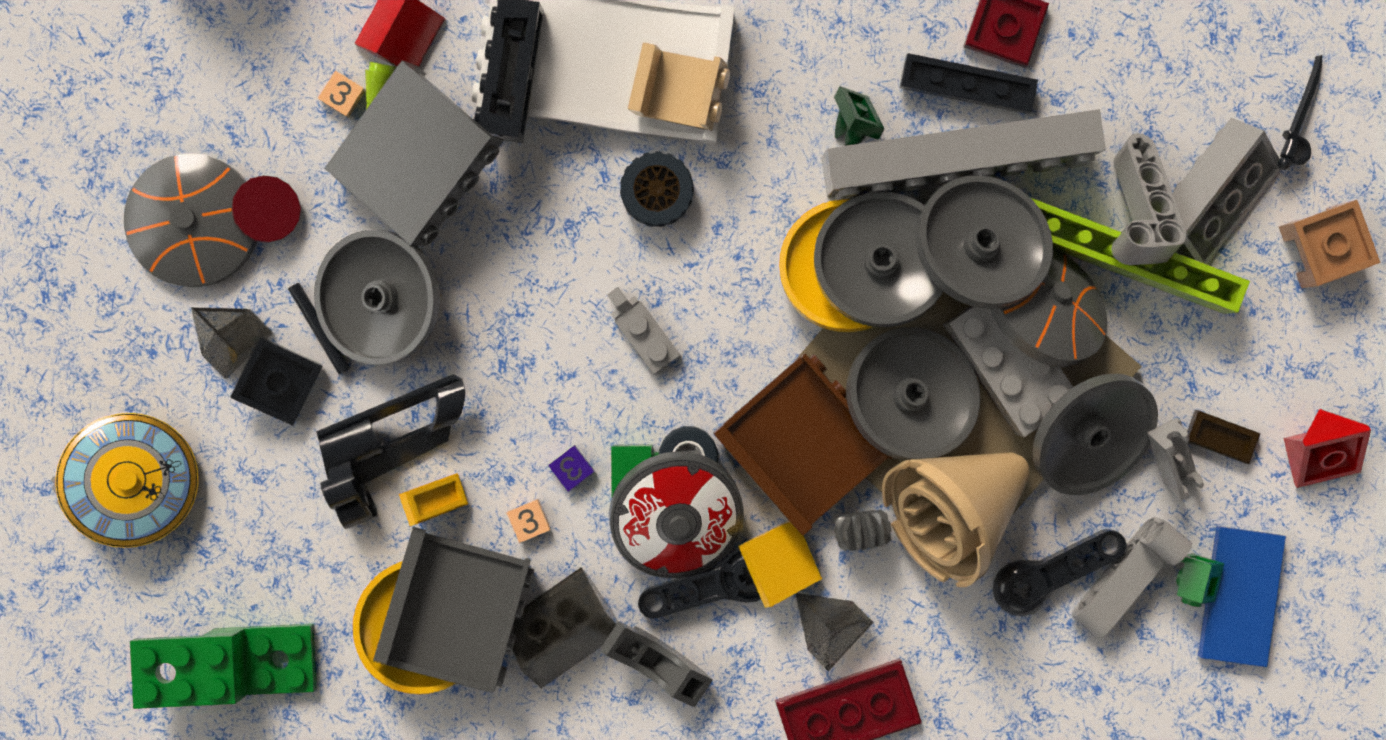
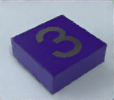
[548,445,595,492]

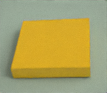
[739,520,822,608]

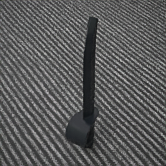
[1277,55,1322,170]

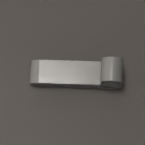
[1111,133,1187,265]
[1072,517,1192,638]

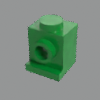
[1176,553,1225,607]

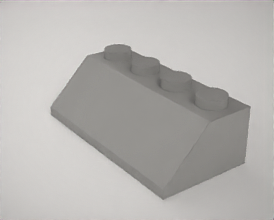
[1173,118,1281,265]

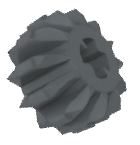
[834,510,892,551]

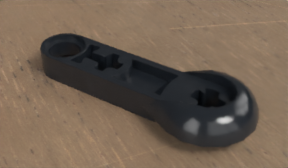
[993,529,1127,616]
[638,549,761,619]

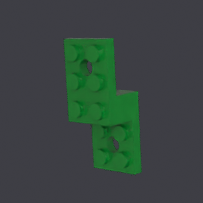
[130,623,317,709]

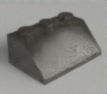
[511,567,618,689]

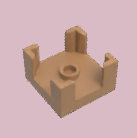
[1278,200,1381,288]

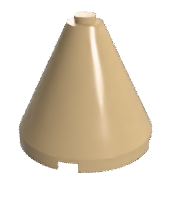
[882,452,1030,587]

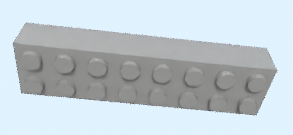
[821,109,1106,200]

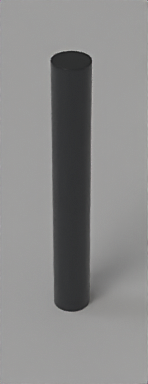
[288,283,350,375]

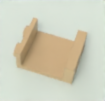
[628,42,730,131]

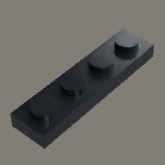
[899,53,1038,114]

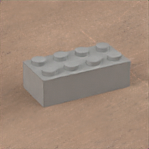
[943,306,1073,437]

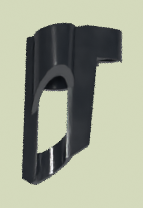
[316,374,465,529]

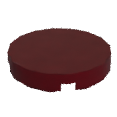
[231,175,301,243]

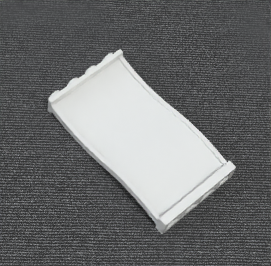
[472,0,735,146]

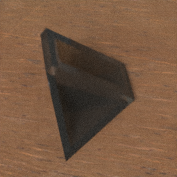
[191,307,274,379]
[796,593,874,671]

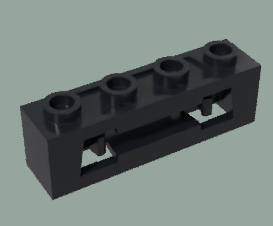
[474,0,544,143]

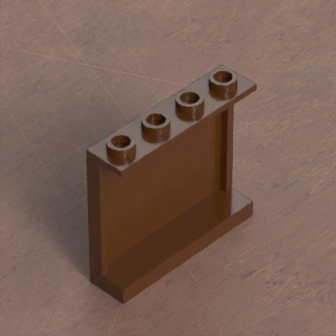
[713,353,893,536]

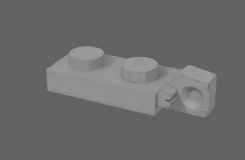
[607,287,680,374]

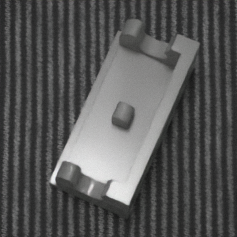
[1147,418,1204,501]

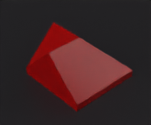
[1283,409,1371,488]

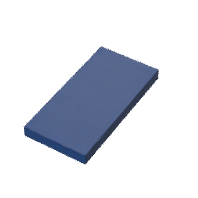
[1198,526,1286,667]

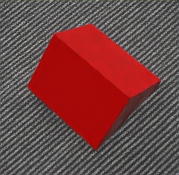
[354,0,445,67]

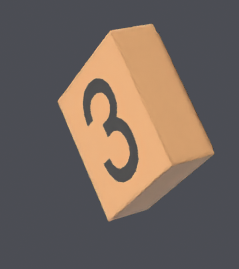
[318,70,366,118]
[506,499,551,543]

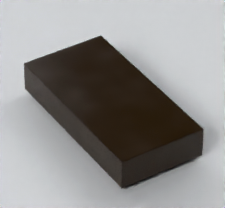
[1187,410,1261,464]

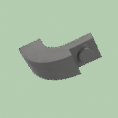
[600,621,713,708]

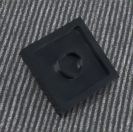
[230,336,323,426]

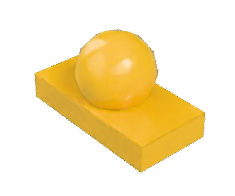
[399,473,468,526]

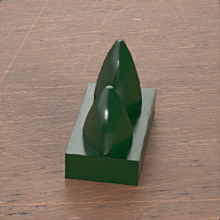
[834,86,885,146]

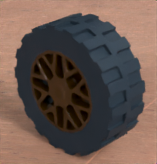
[620,151,694,227]

